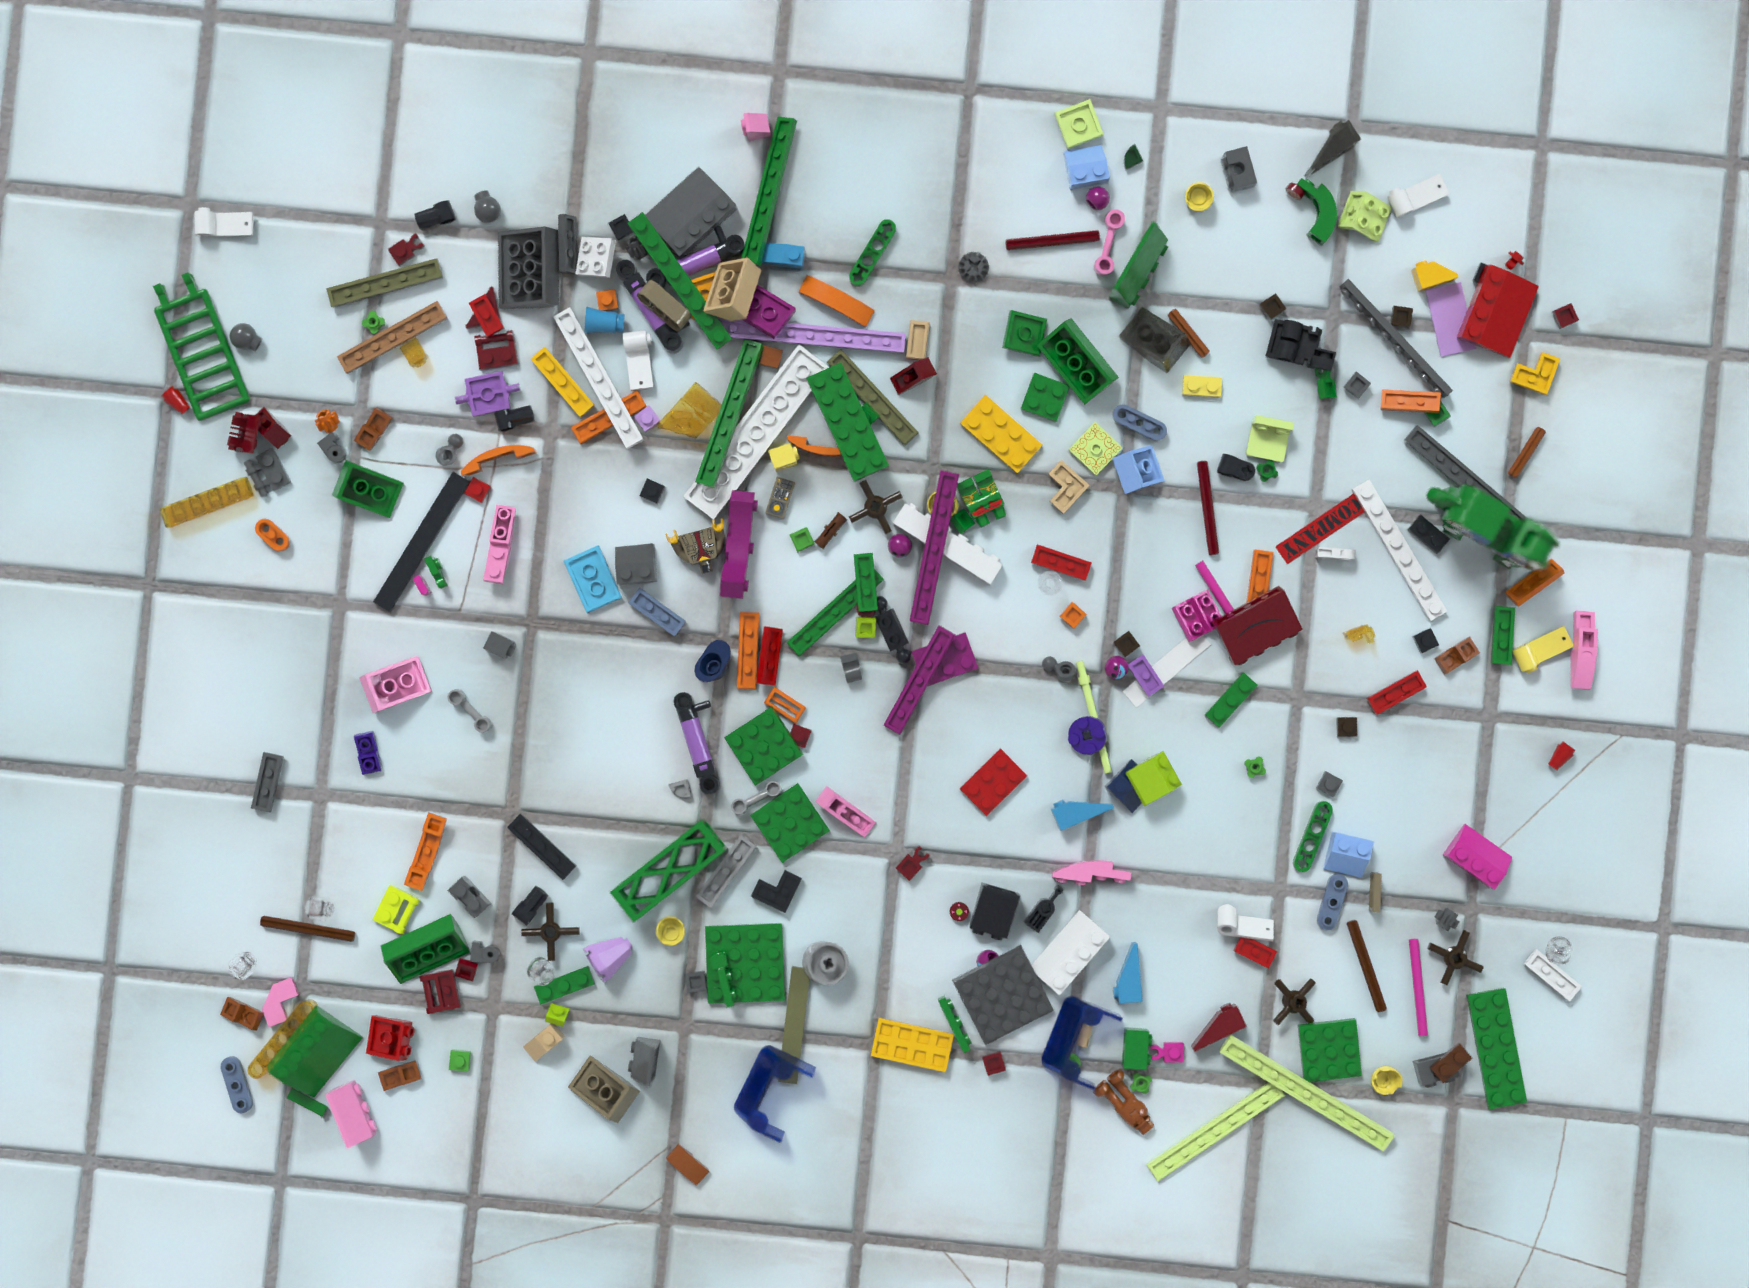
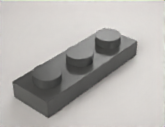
[558,214,577,274]
[251,752,284,812]

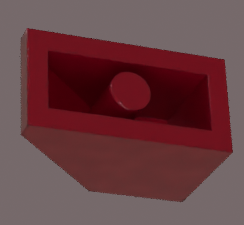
[890,357,937,395]
[256,407,291,449]

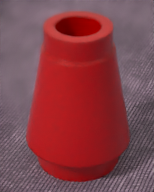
[161,386,190,415]
[1548,741,1575,771]

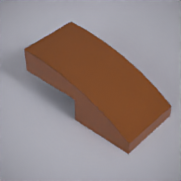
[354,407,393,451]
[1434,637,1480,675]
[220,997,264,1031]
[378,1060,421,1091]
[666,1144,709,1186]

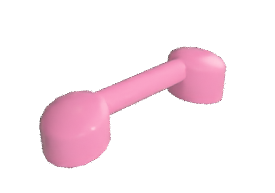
[1094,209,1125,276]

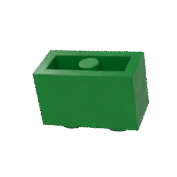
[1122,1027,1152,1070]

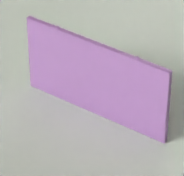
[1425,282,1476,357]

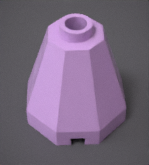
[583,937,633,982]

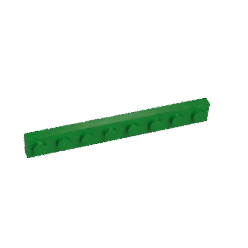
[741,117,797,266]
[627,212,732,350]
[695,339,764,489]

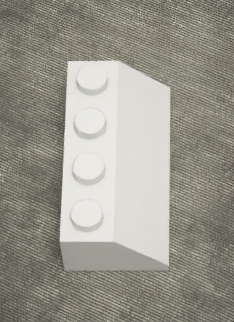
[1031,910,1110,995]

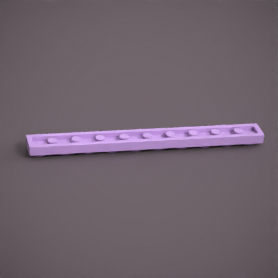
[717,317,906,353]

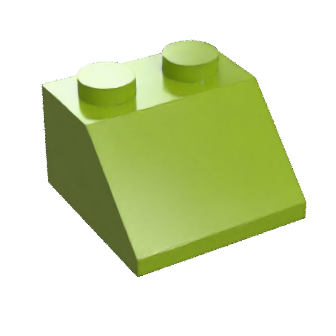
[1125,751,1182,806]

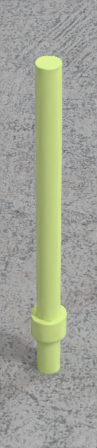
[1076,661,1112,774]

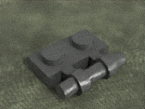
[244,448,291,497]

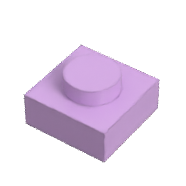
[634,405,661,432]

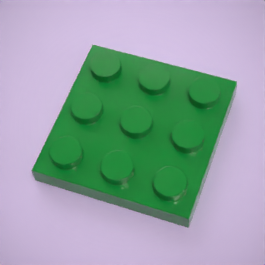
[724,706,804,786]
[750,783,830,863]
[1297,1018,1362,1082]

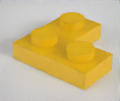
[1510,352,1560,395]

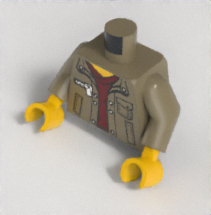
[665,518,725,574]

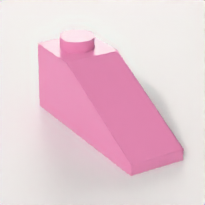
[815,786,876,838]

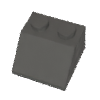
[615,543,657,585]

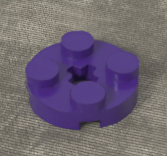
[1068,716,1107,755]

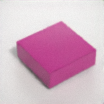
[413,575,432,596]

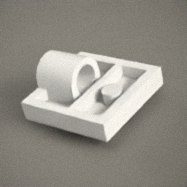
[575,237,616,278]

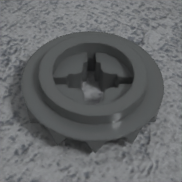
[958,251,989,283]

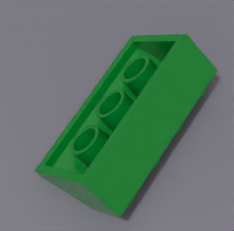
[1037,318,1119,405]
[381,914,470,984]

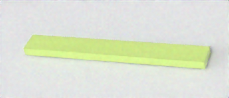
[1146,1082,1285,1181]

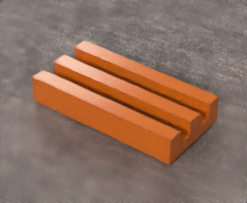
[764,687,806,723]

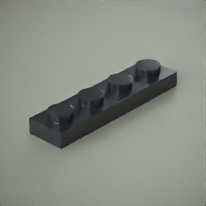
[507,813,577,880]

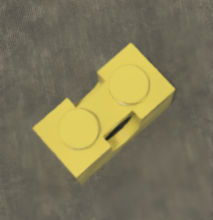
[768,443,800,472]

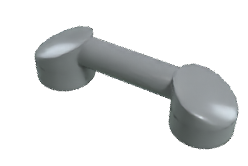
[448,689,491,733]
[731,781,781,815]

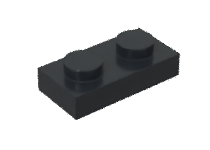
[1407,514,1450,554]

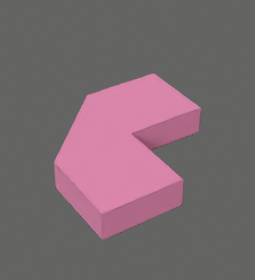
[262,977,299,1027]

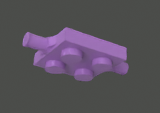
[455,371,520,417]

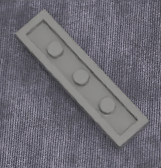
[696,834,757,908]

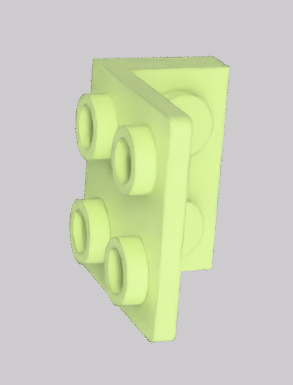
[1337,191,1392,242]
[1246,415,1294,462]

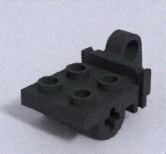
[1266,319,1336,371]

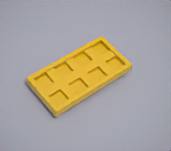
[960,395,1043,474]
[871,1017,954,1072]

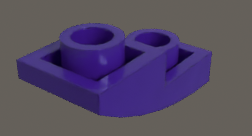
[354,731,382,775]

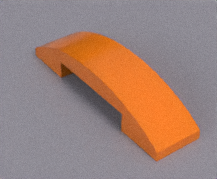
[798,275,875,327]
[787,435,841,457]
[461,445,537,477]
[404,812,447,891]

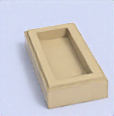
[906,320,929,360]

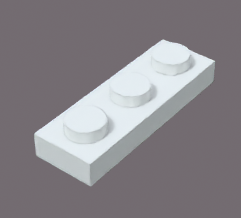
[1523,949,1582,1001]

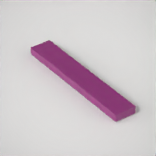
[883,625,956,735]

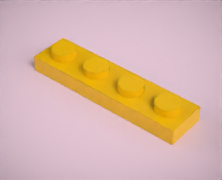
[531,347,595,418]

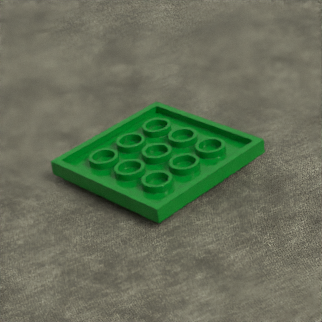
[705,923,785,1004]

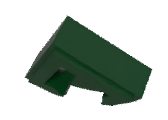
[1124,144,1143,170]

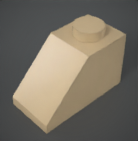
[523,1024,565,1062]

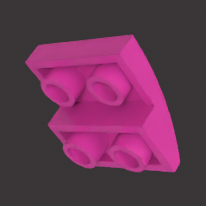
[1172,589,1221,642]

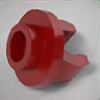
[1505,250,1524,270]

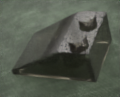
[1304,120,1361,178]
[1119,307,1191,373]

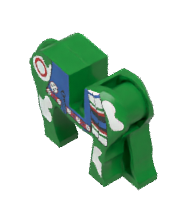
[1426,485,1560,570]

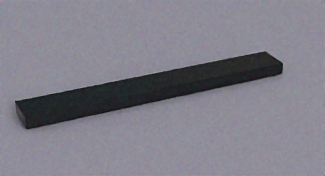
[373,472,470,612]

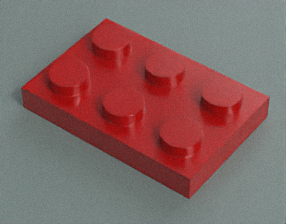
[959,748,1027,816]

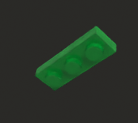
[854,553,878,612]
[1491,606,1515,665]
[1204,672,1258,728]
[534,966,595,1005]
[938,995,972,1053]

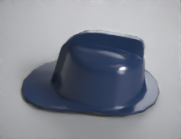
[694,640,731,682]

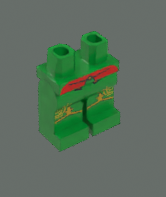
[957,469,1006,528]

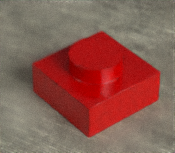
[464,477,491,503]

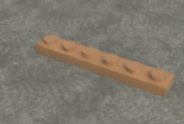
[337,301,448,374]

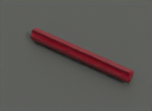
[1005,230,1100,250]
[1197,461,1219,555]

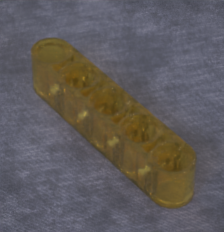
[159,477,254,528]
[247,999,318,1079]

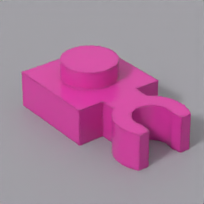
[1150,1042,1184,1062]

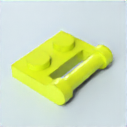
[372,885,420,935]

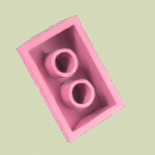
[325,1080,377,1149]

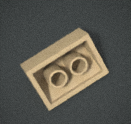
[703,257,761,321]

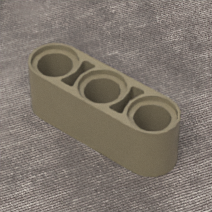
[637,280,692,331]

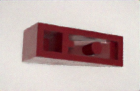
[1191,1003,1247,1051]

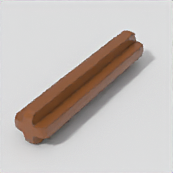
[1167,309,1210,358]
[1508,427,1546,478]

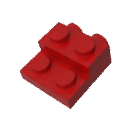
[366,1015,415,1061]

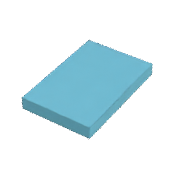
[564,545,622,613]

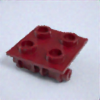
[227,412,261,453]

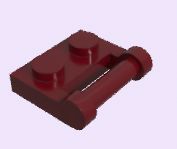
[474,330,518,370]
[419,969,461,1014]

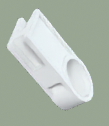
[1315,547,1356,560]

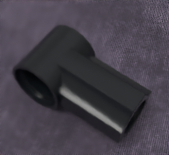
[414,200,456,230]
[494,405,535,432]
[512,886,549,926]

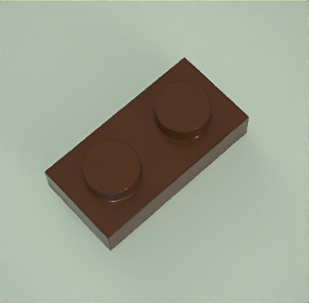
[1429,1042,1473,1083]

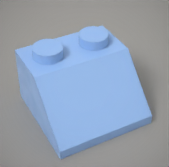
[1064,145,1110,189]
[1112,445,1165,494]
[1323,832,1374,878]

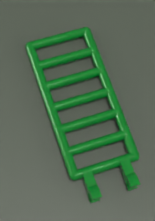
[153,272,250,421]

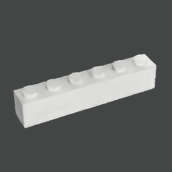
[893,503,1002,585]

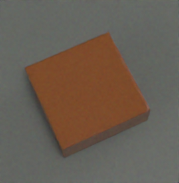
[760,345,783,369]

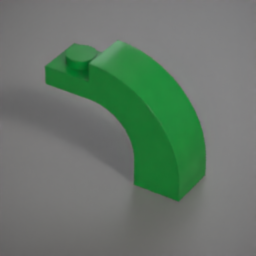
[1297,178,1337,246]

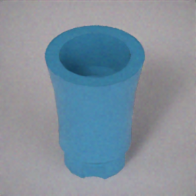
[584,307,625,333]

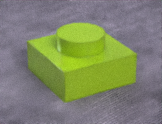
[855,617,876,638]
[545,1003,570,1027]

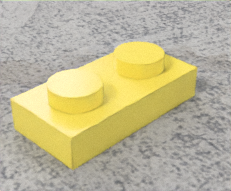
[1182,375,1222,397]

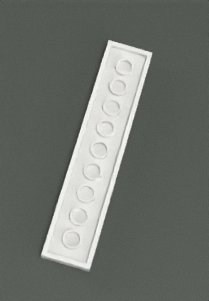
[683,345,829,520]

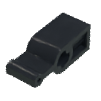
[1023,885,1063,933]

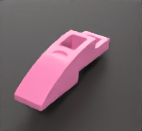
[483,505,516,584]
[1570,610,1598,690]
[1052,860,1131,885]

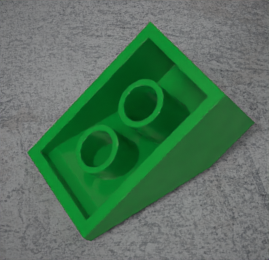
[332,460,403,518]

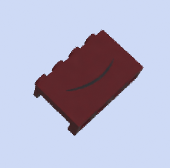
[1211,586,1303,666]

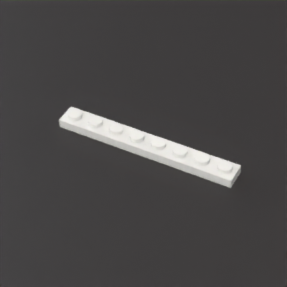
[553,307,643,449]
[1352,480,1447,621]

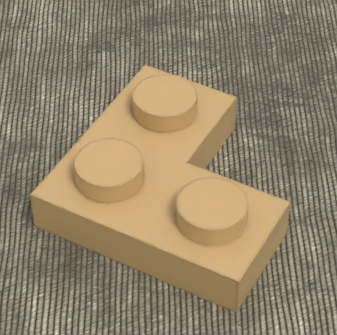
[1048,460,1090,514]

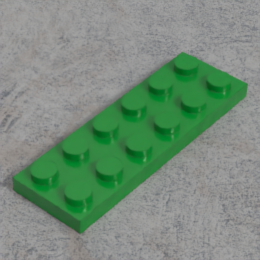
[806,363,889,482]
[1466,988,1527,1109]

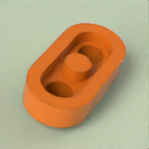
[255,519,290,551]

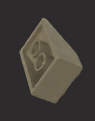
[568,1056,640,1123]

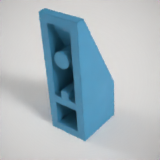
[761,243,805,270]
[1051,800,1114,831]
[1113,942,1142,1004]

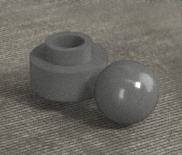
[435,434,463,466]
[1042,656,1075,682]

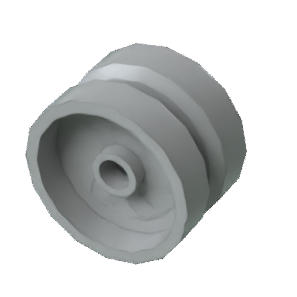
[802,941,849,985]

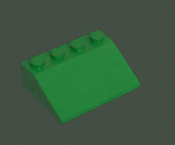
[1108,221,1168,309]
[267,1005,363,1097]

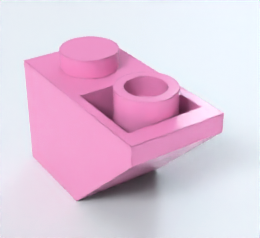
[741,113,771,141]

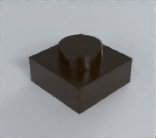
[1259,293,1286,321]
[1390,306,1413,328]
[1113,631,1140,658]
[1337,717,1357,737]

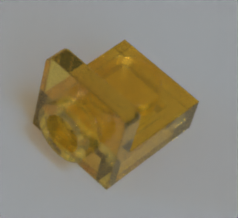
[400,337,429,368]
[1343,624,1375,643]

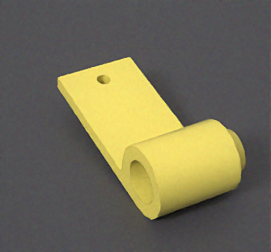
[1512,626,1573,674]

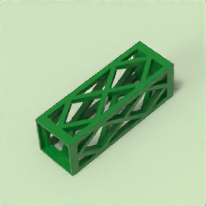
[610,819,727,923]

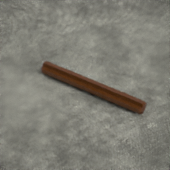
[260,916,355,942]
[1347,920,1387,1012]

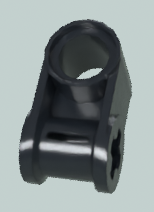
[1216,453,1256,481]

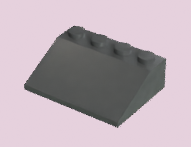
[645,167,737,259]
[498,226,559,309]

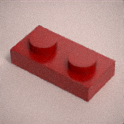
[469,294,504,337]
[1233,937,1277,969]

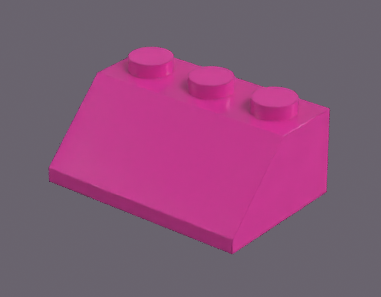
[1443,824,1512,890]

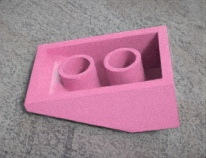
[359,656,431,713]

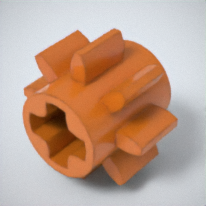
[315,409,340,433]

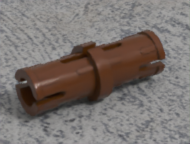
[814,512,847,549]

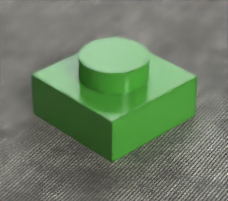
[449,1050,471,1071]

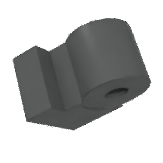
[317,432,346,463]
[840,652,862,683]
[470,941,500,963]

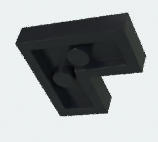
[751,870,802,913]

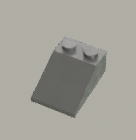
[628,1037,660,1087]

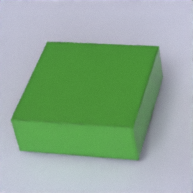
[790,527,815,552]

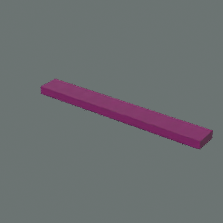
[910,470,960,625]

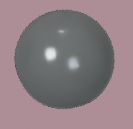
[474,190,501,223]
[229,323,262,352]

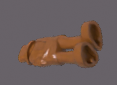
[1093,1069,1154,1135]

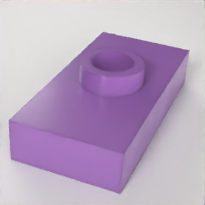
[1128,654,1164,697]

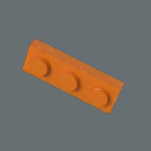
[1381,389,1441,413]
[1505,558,1565,607]

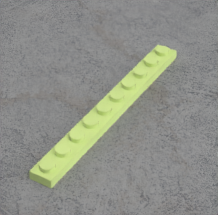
[1220,1035,1394,1151]

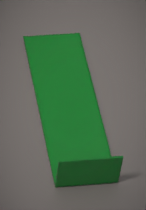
[287,1088,327,1119]

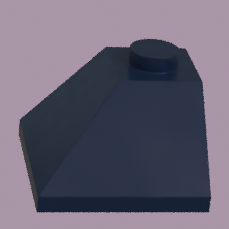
[1105,759,1142,813]

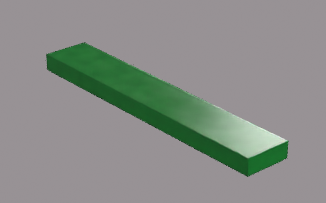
[786,569,884,657]

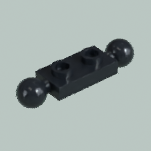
[875,596,911,664]

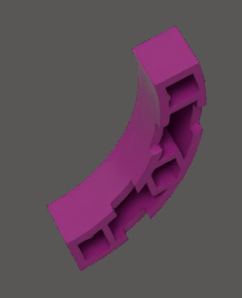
[720,490,758,599]

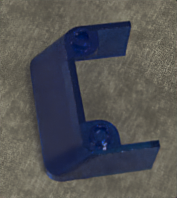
[1041,996,1123,1090]
[734,1045,816,1143]

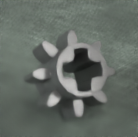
[625,235,648,259]
[1434,908,1460,931]

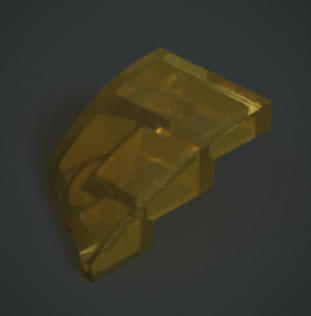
[656,382,722,439]

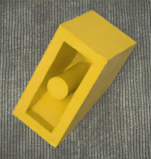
[1411,260,1458,292]

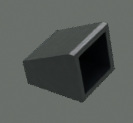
[969,882,1021,941]

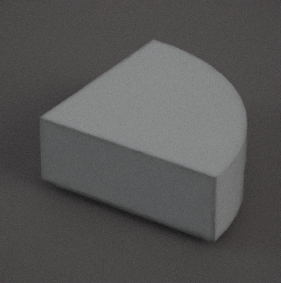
[668,779,692,799]

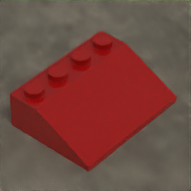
[1456,264,1539,358]

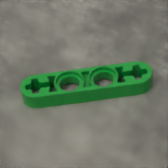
[849,219,896,287]
[1293,801,1333,872]

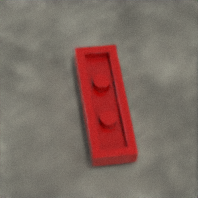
[1031,544,1092,581]
[756,626,783,686]
[1366,670,1427,715]

